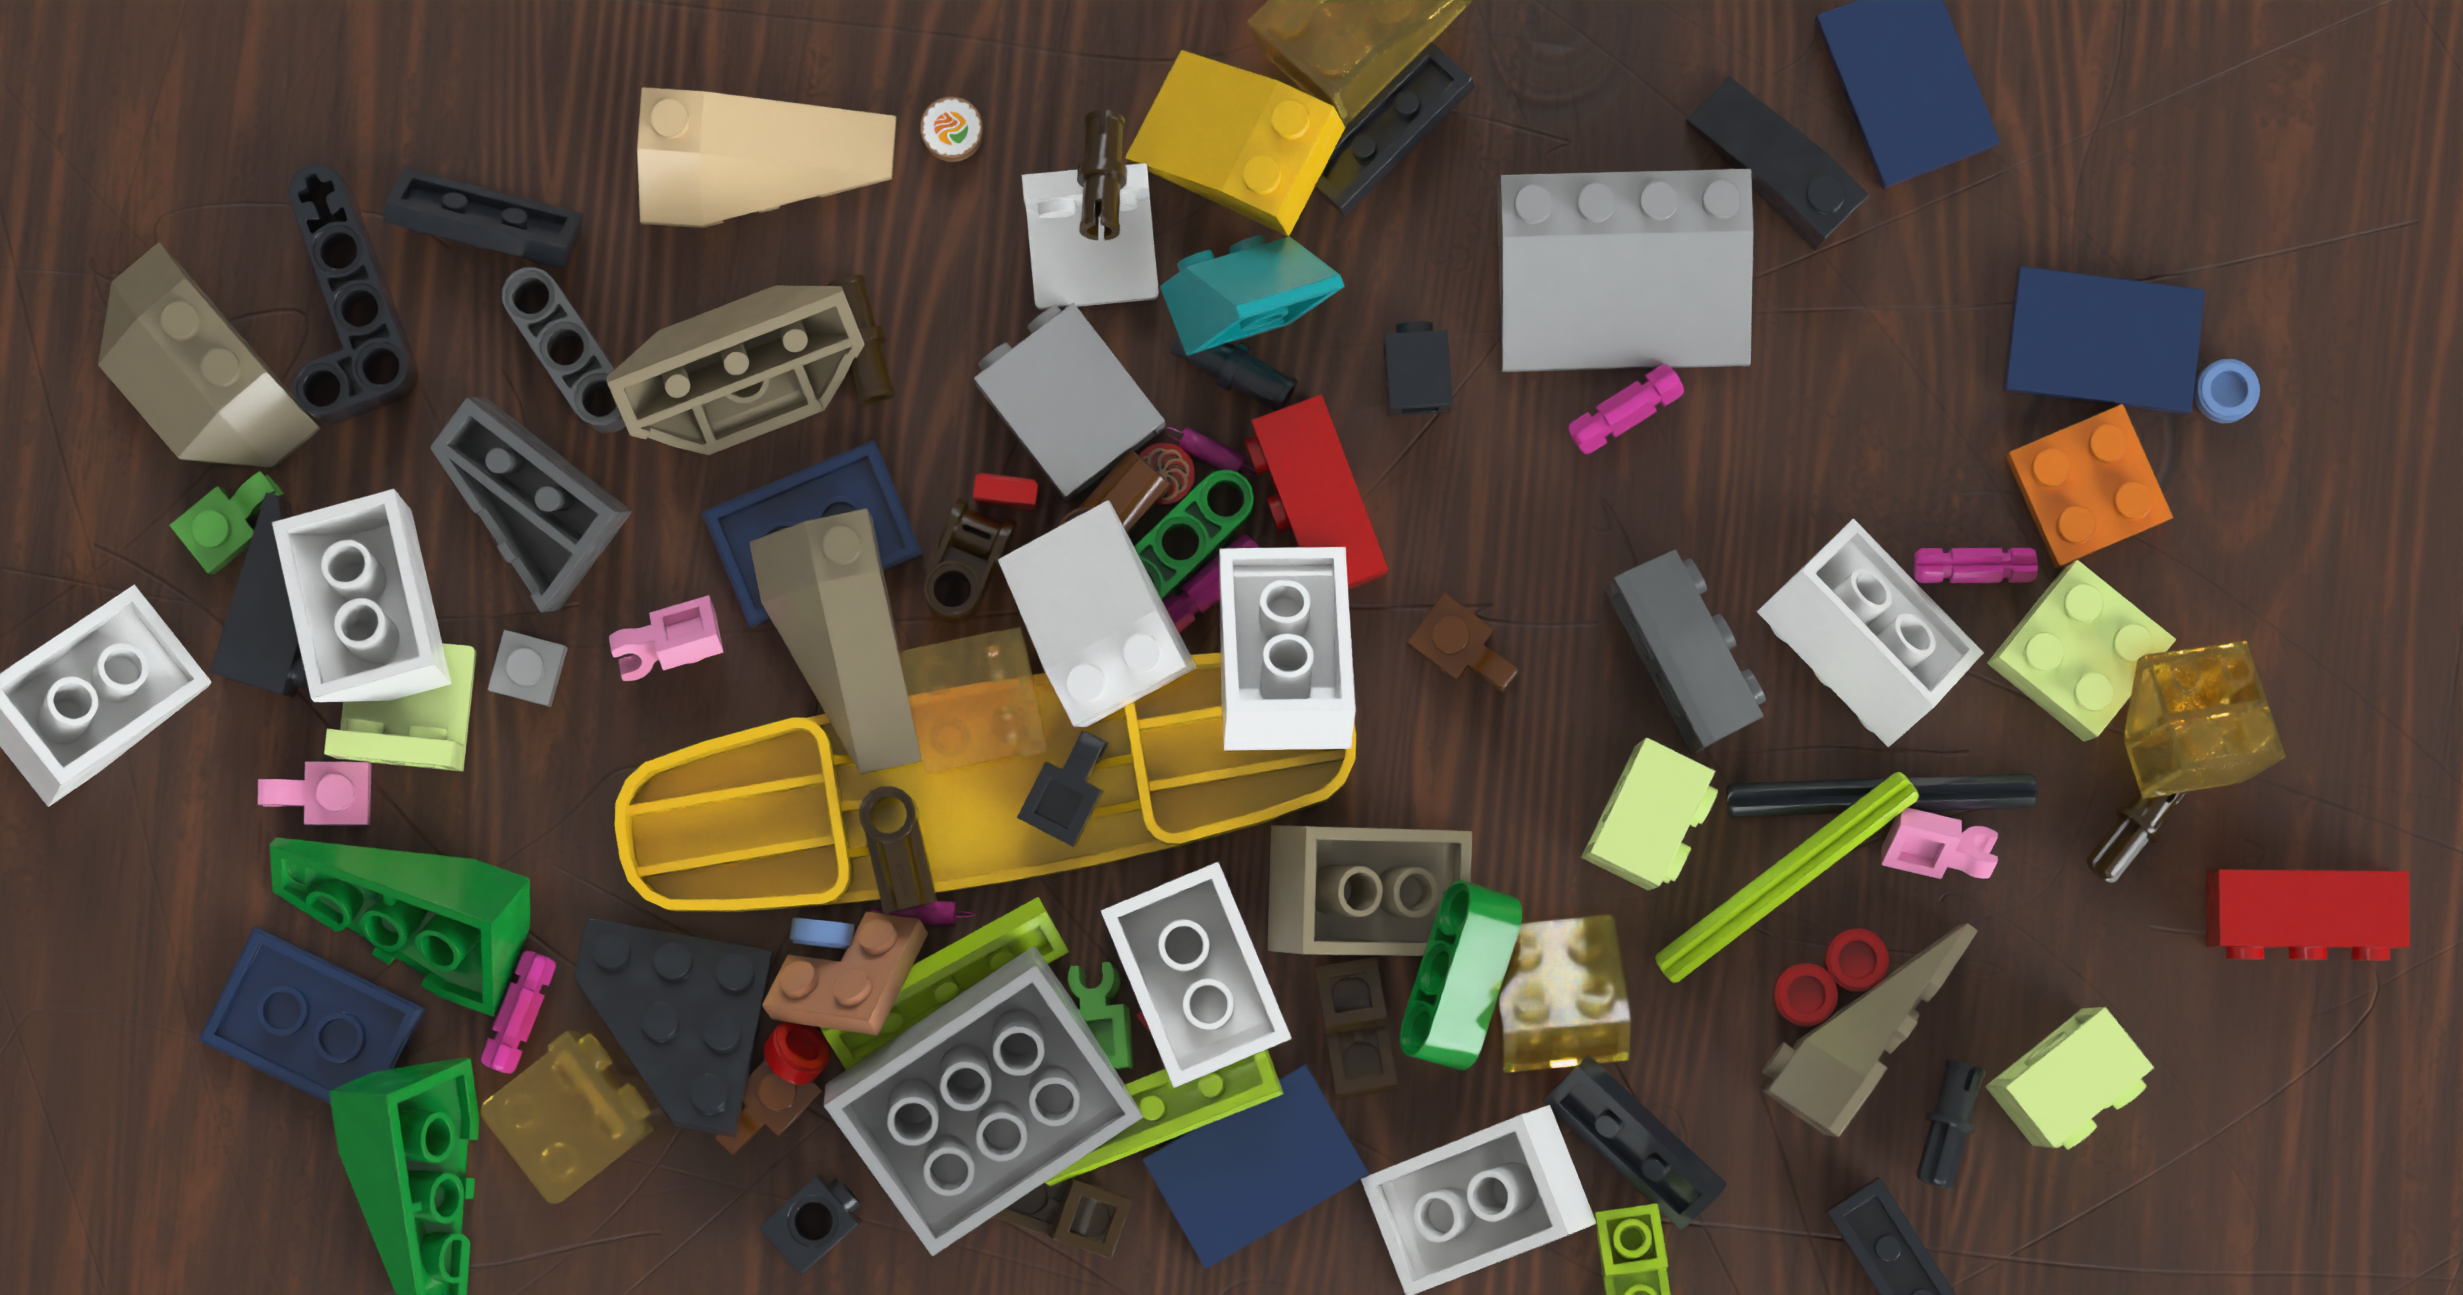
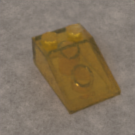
[1247,0,1474,127]

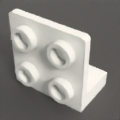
[1022,163,1159,310]

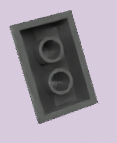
[1604,549,1766,755]

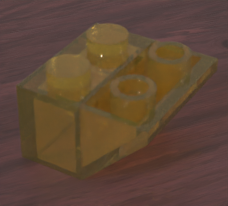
[2123,640,2286,799]

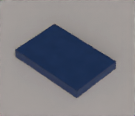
[1815,0,2000,190]
[2003,266,2205,415]
[702,440,923,628]
[198,926,426,1104]
[1142,1064,1369,1269]

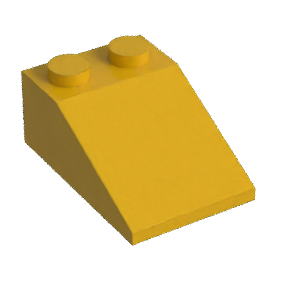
[1125,50,1345,237]

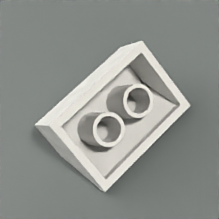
[272,489,452,702]
[1757,518,1984,747]

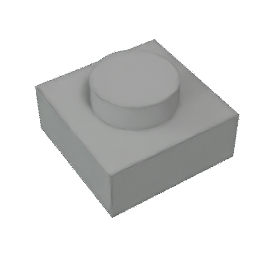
[488,630,568,707]

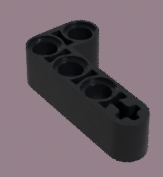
[288,164,418,424]

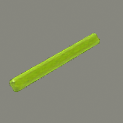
[1655,772,1919,983]

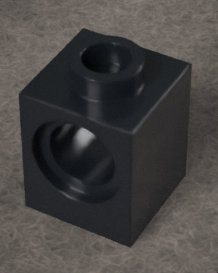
[1383,321,1453,417]
[758,1175,862,1275]

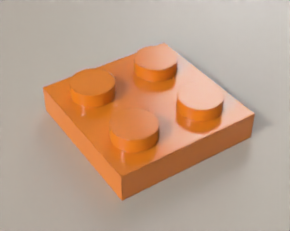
[2005,404,2173,568]

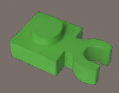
[1068,962,1134,1072]

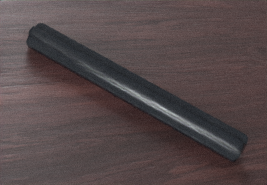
[1726,774,2038,817]

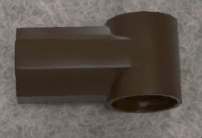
[859,786,938,914]

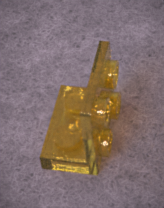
[900,626,1048,773]
[1498,915,1631,1073]

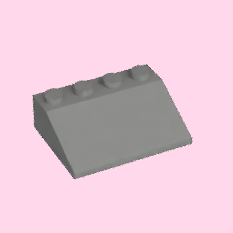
[1496,169,1753,372]
[824,946,1143,1256]

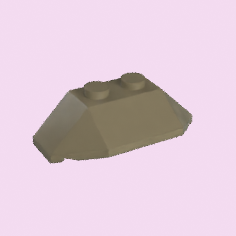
[98,242,321,469]
[606,285,865,455]

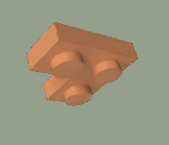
[762,912,928,1036]

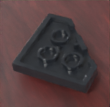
[574,918,774,1138]

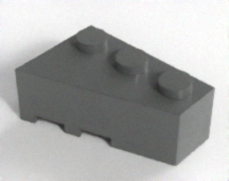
[430,397,632,613]

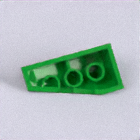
[270,837,530,1017]
[329,1057,479,1295]

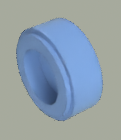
[2194,359,2260,423]
[790,918,855,949]

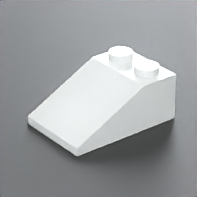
[998,500,1197,727]
[1219,547,1355,750]
[0,585,212,807]
[1101,862,1292,1088]
[1361,1105,1596,1295]

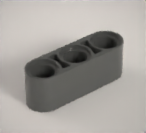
[502,267,626,433]

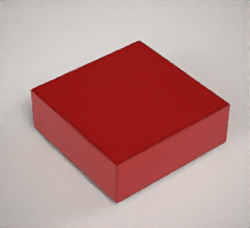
[973,473,1040,512]

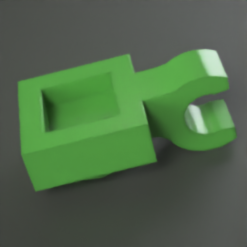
[169,471,284,575]

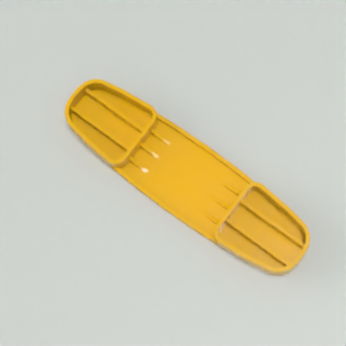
[615,653,1356,912]

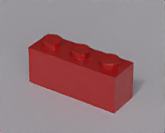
[1244,394,1388,590]
[2206,870,2410,961]

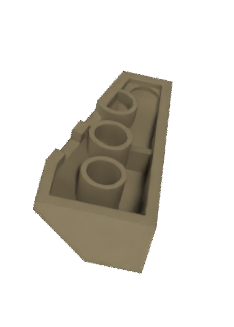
[749,509,923,774]
[1762,923,1978,1137]

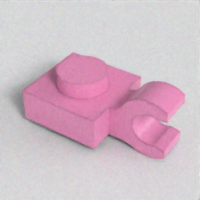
[609,595,723,681]
[258,762,371,826]
[1881,808,1998,879]

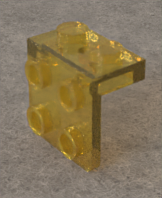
[481,1030,654,1204]

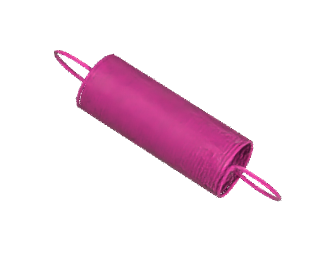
[1164,427,1258,476]
[870,901,975,926]

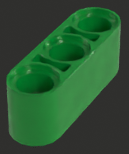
[1134,470,1254,602]
[1400,880,1522,1071]

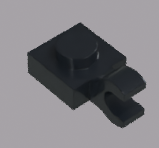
[1017,731,1109,847]

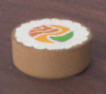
[921,97,983,162]

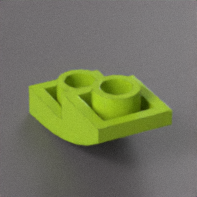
[1595,1203,1671,1295]

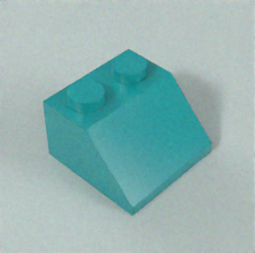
[1160,235,1345,356]

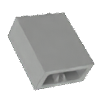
[974,302,1166,504]

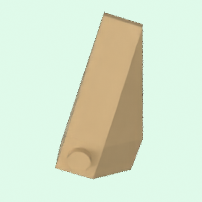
[637,87,897,228]

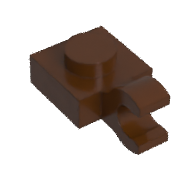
[1407,593,1518,694]
[715,1059,823,1156]

